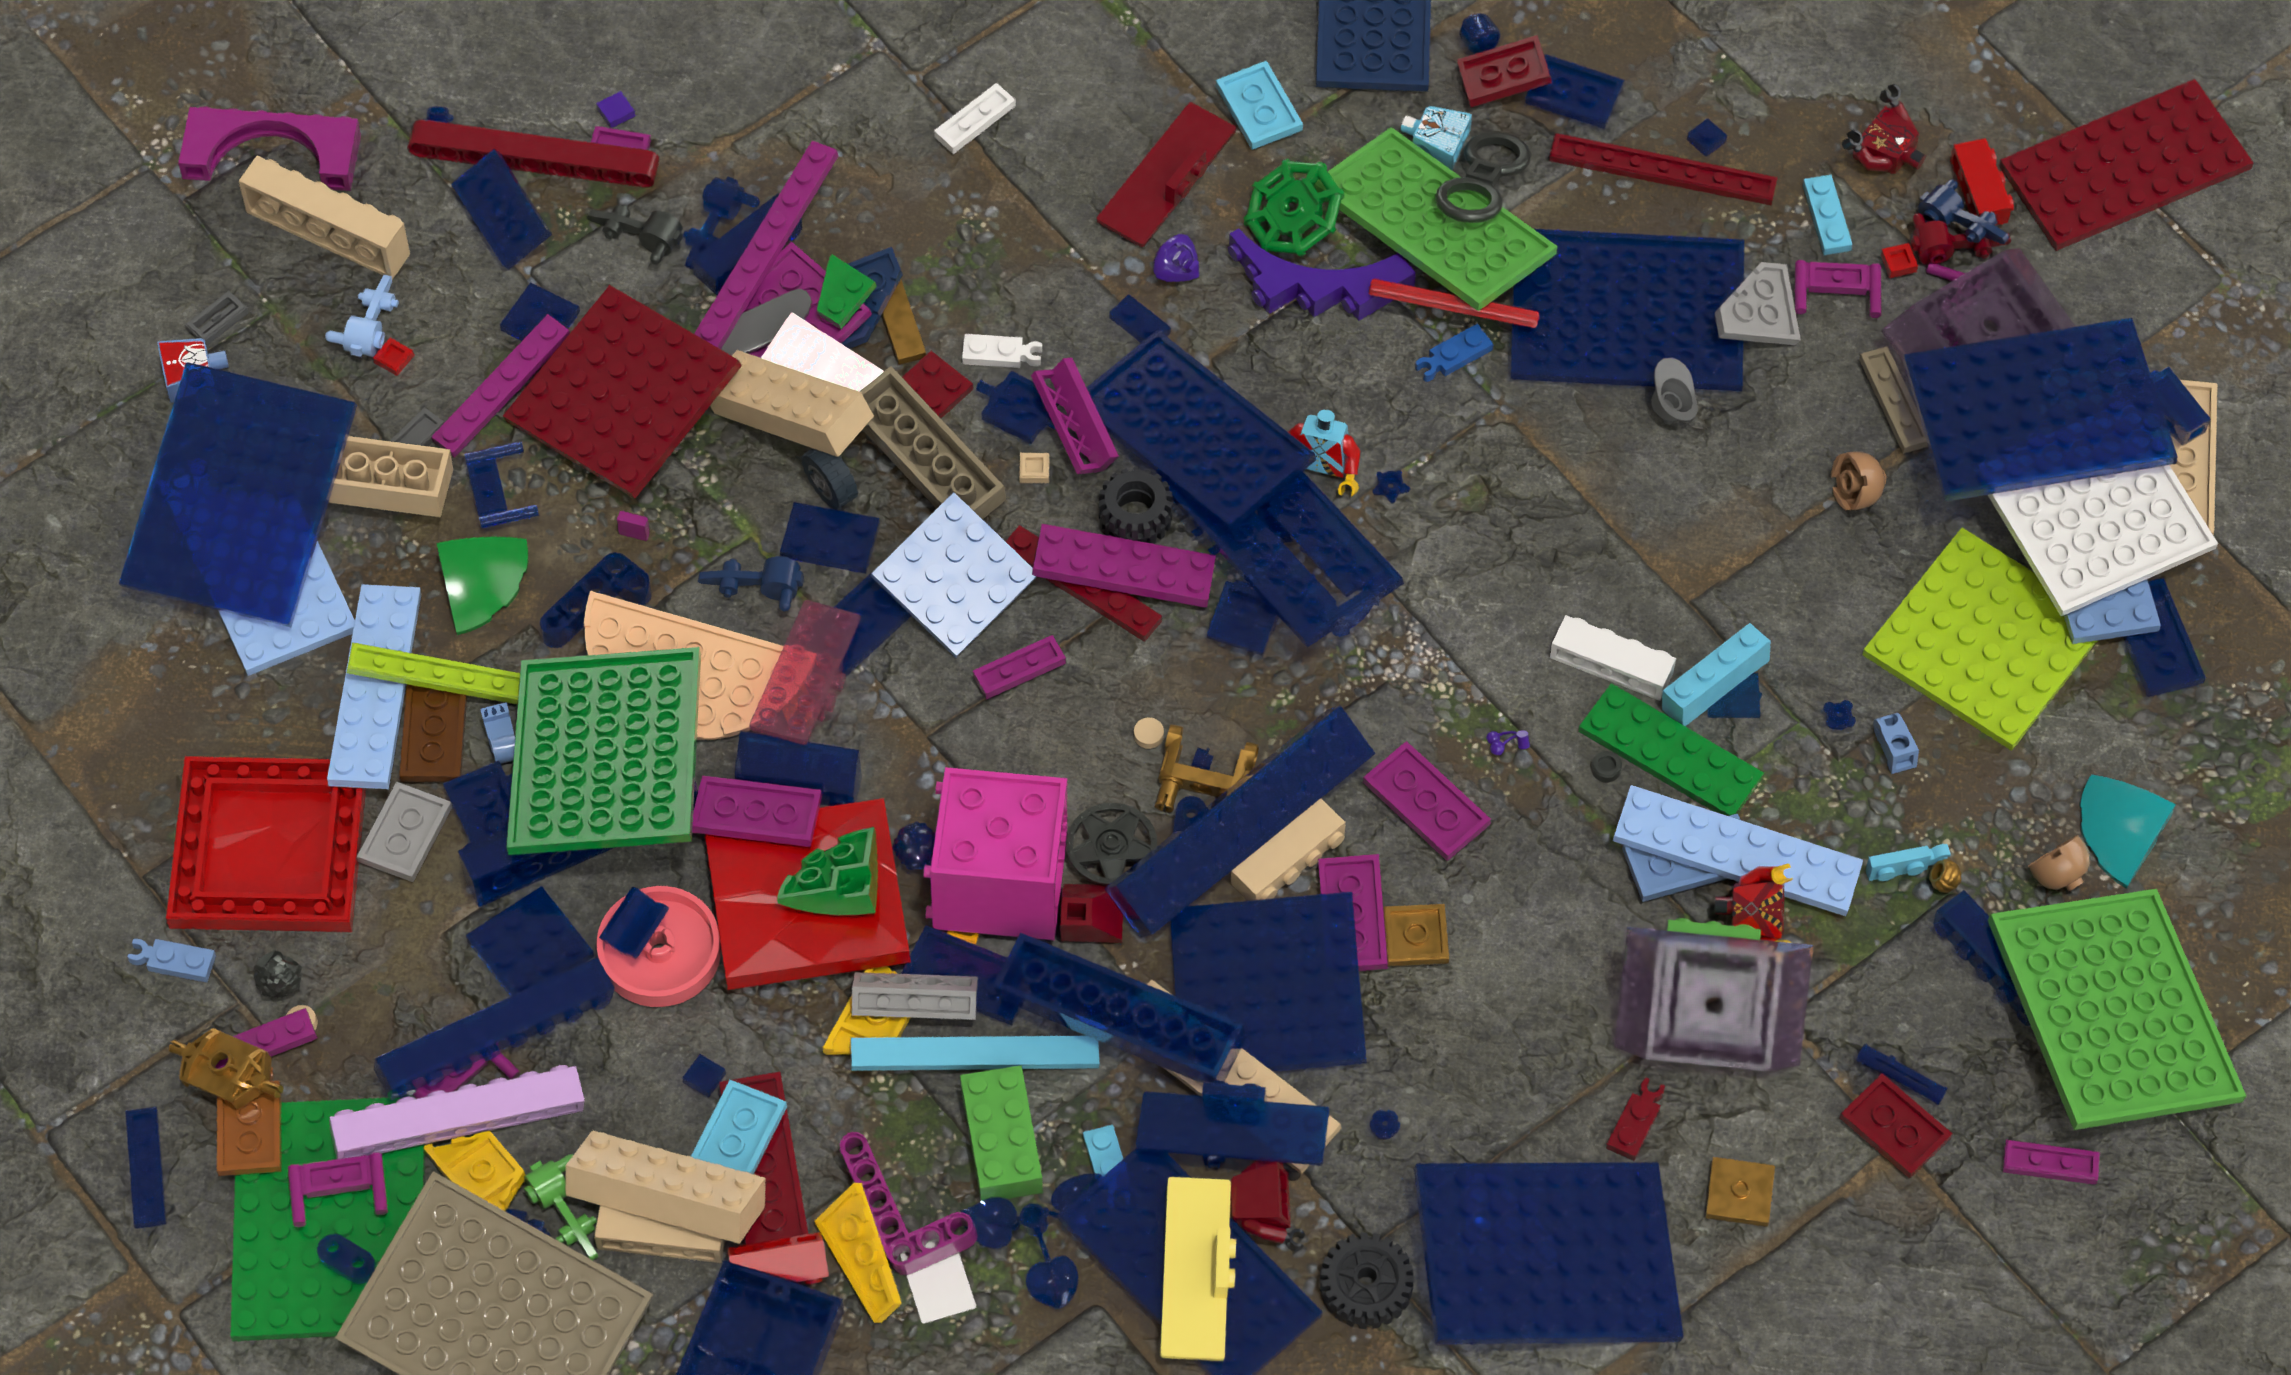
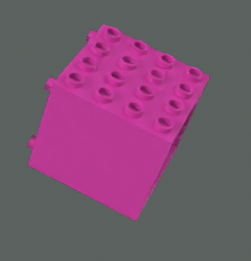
[924,767,1068,940]

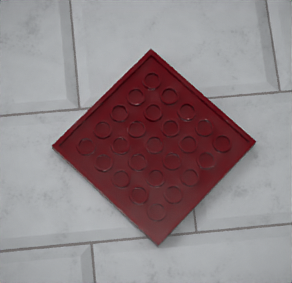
[503,285,742,499]

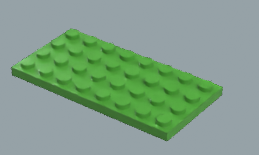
[1314,127,1558,311]

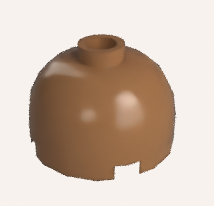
[1831,451,1886,510]
[2028,835,2091,892]

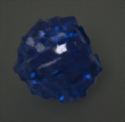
[892,821,936,870]

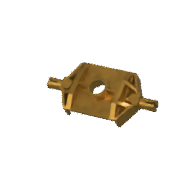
[169,1028,283,1109]

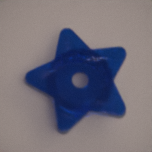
[1373,470,1410,504]

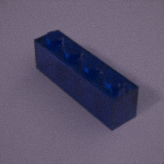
[692,194,802,295]

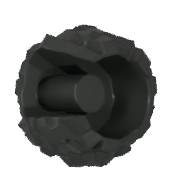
[254,950,302,998]

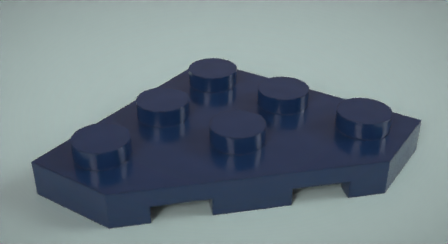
[841,247,903,349]

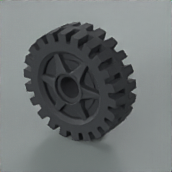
[1320,1232,1414,1329]

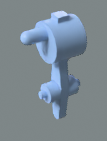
[325,275,399,357]

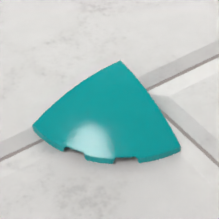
[2080,774,2176,889]

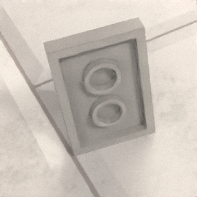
[357,782,452,882]

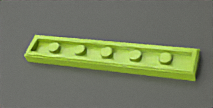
[347,642,520,704]

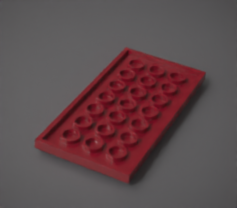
[1999,79,2254,251]

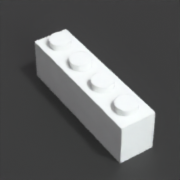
[1550,615,1676,701]

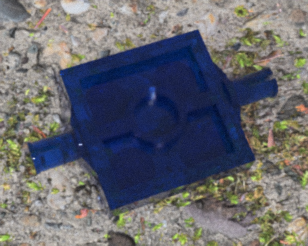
[976,371,1059,444]

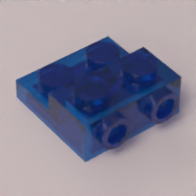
[1207,580,1284,656]

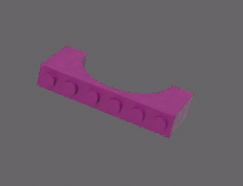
[178,106,361,191]

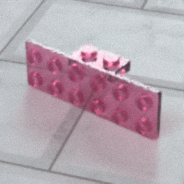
[749,600,861,745]

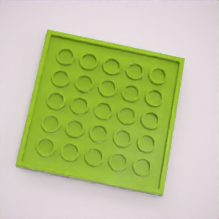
[1862,528,2098,751]

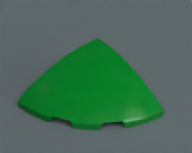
[436,537,528,635]
[777,827,878,915]

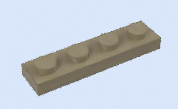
[1859,346,1931,454]

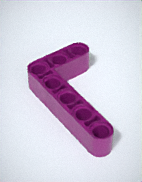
[840,1132,977,1276]

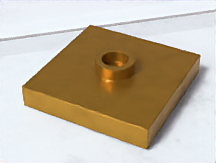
[1383,904,1449,966]
[1705,1157,1775,1227]

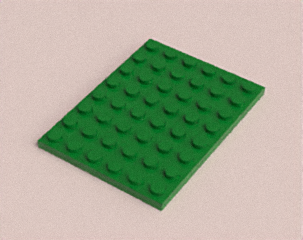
[507,647,701,855]
[230,1096,425,1341]

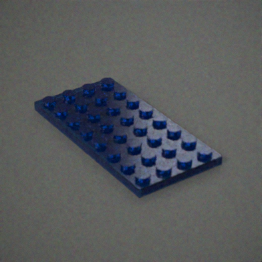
[1086,330,1316,531]
[1058,1136,1323,1375]

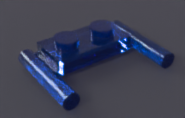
[464,441,539,528]

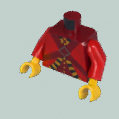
[1715,863,1793,959]

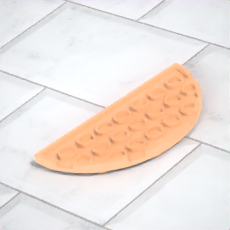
[584,591,818,740]

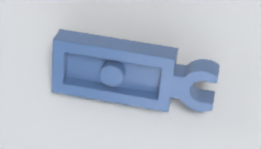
[127,939,216,983]

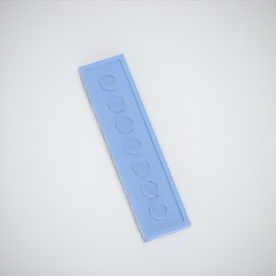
[327,584,421,789]
[1613,785,1863,916]

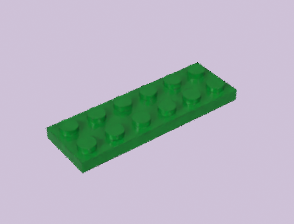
[1578,683,1764,816]

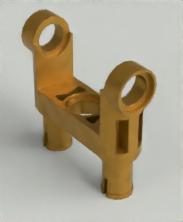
[1154,724,1259,826]

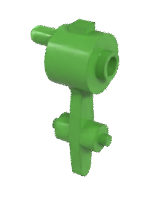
[524,1154,598,1260]

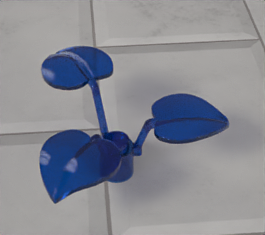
[961,1173,1104,1309]

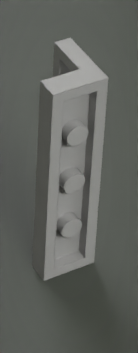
[852,972,978,1020]

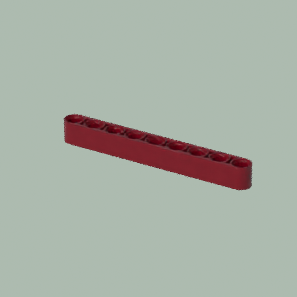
[407,120,660,187]

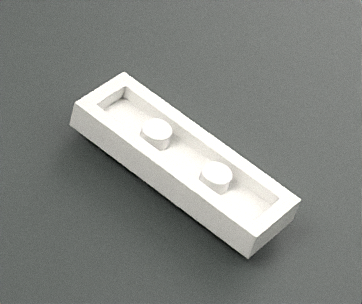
[934,83,1016,154]

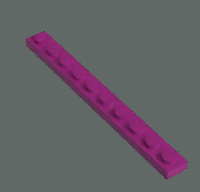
[694,141,838,349]

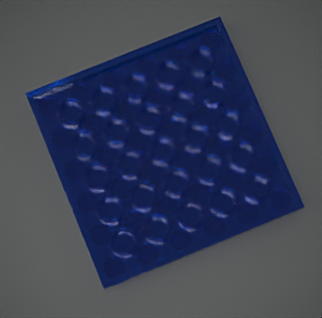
[1170,892,1367,1072]

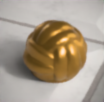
[1929,859,1962,893]

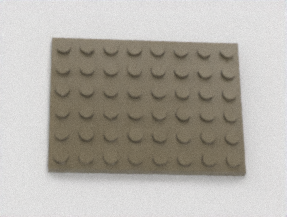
[335,1171,654,1375]

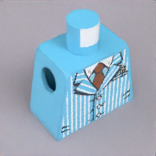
[1401,106,1472,170]

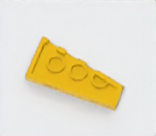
[814,1183,902,1323]

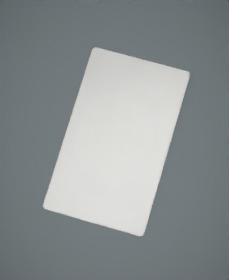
[900,1239,976,1323]

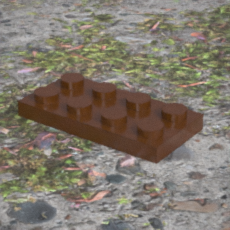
[399,684,467,782]

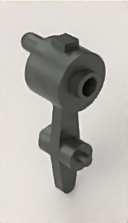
[587,204,683,264]

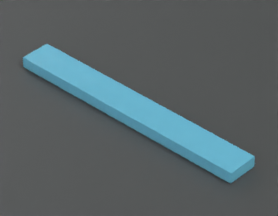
[850,1036,1100,1071]

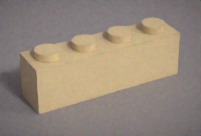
[1231,798,1346,909]
[595,1205,725,1263]

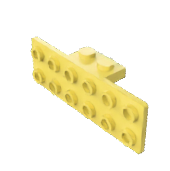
[1161,1177,1236,1361]

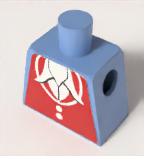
[157,338,229,402]

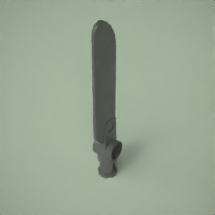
[721,289,812,356]

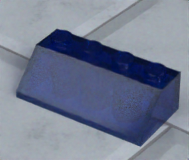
[735,731,862,806]

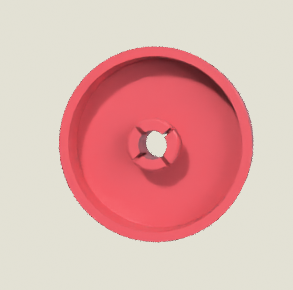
[597,886,721,1007]

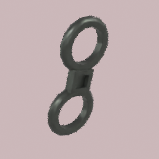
[1435,132,1531,223]

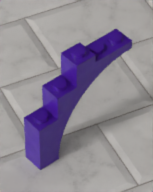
[1228,228,1416,321]

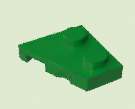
[817,254,877,329]

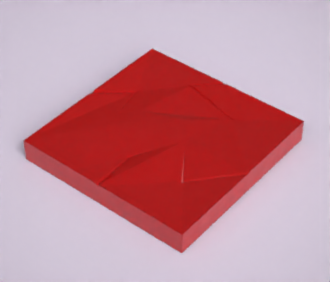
[166,756,366,932]
[705,798,911,990]

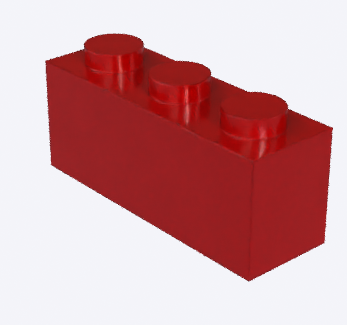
[1950,138,2014,226]

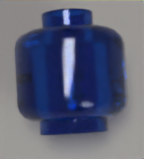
[1459,13,1501,54]

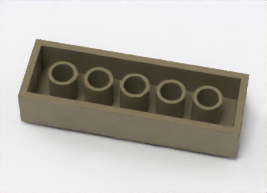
[860,366,1006,519]

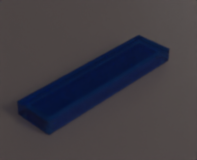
[125,1107,167,1229]

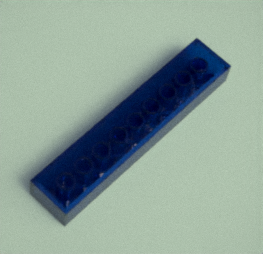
[1105,705,1376,938]

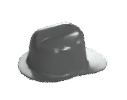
[1651,358,1698,425]

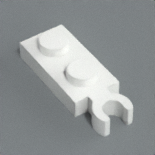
[962,334,1042,368]

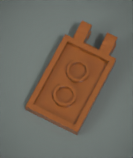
[217,1063,282,1176]

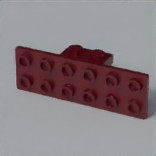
[1097,102,1236,247]

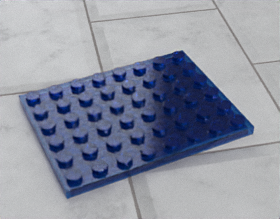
[1510,229,1744,391]
[1903,318,2178,502]
[119,362,357,628]
[1414,1162,1684,1345]

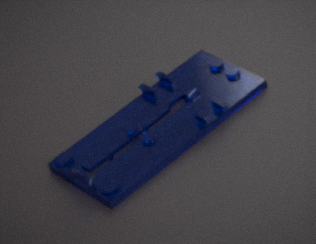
[1154,413,1404,648]

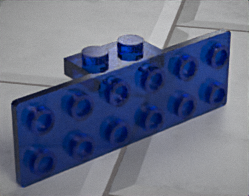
[1136,1081,1330,1166]

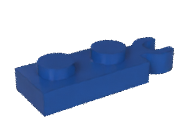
[1415,324,1493,382]

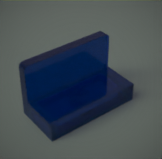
[599,887,669,959]

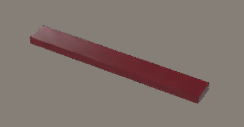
[1549,133,1778,206]

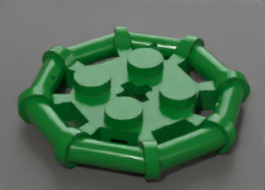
[1243,159,1345,257]

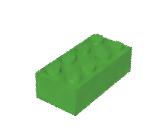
[960,1065,1043,1203]

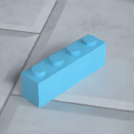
[1662,623,1771,726]

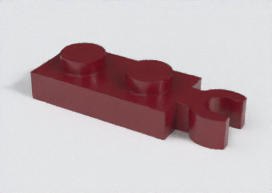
[1606,1077,1665,1162]

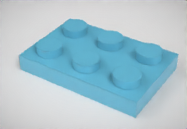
[1216,61,1303,150]
[691,1080,787,1174]

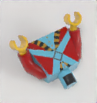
[1269,410,1360,497]

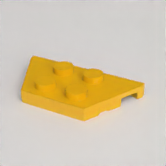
[823,966,911,1055]
[424,1130,526,1211]

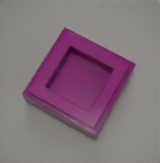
[617,511,650,541]

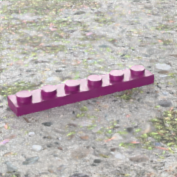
[431,314,570,458]

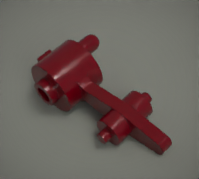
[1910,213,2011,265]

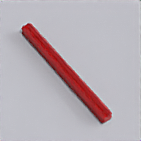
[1369,278,1539,328]

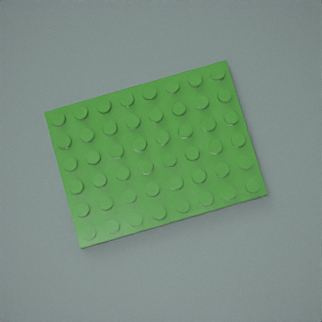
[1988,889,2246,1130]

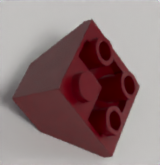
[1061,884,1124,943]

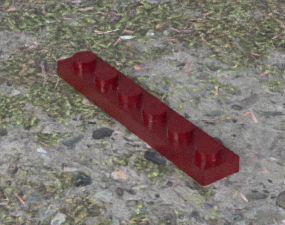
[1005,525,1162,642]

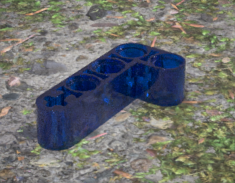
[540,552,652,648]

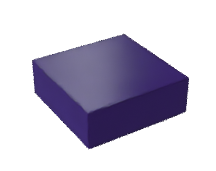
[596,91,635,128]

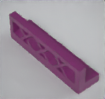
[1031,357,1119,474]

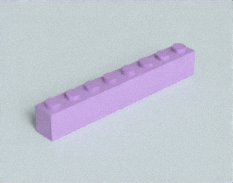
[330,1065,584,1159]

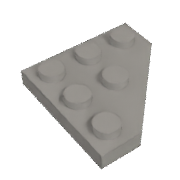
[1715,262,1801,345]

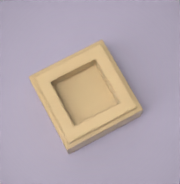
[1020,453,1049,483]

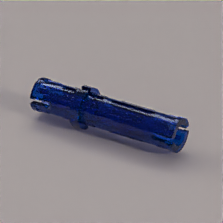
[1856,1043,1948,1105]

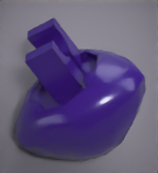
[1153,234,1199,282]

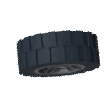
[801,448,858,510]

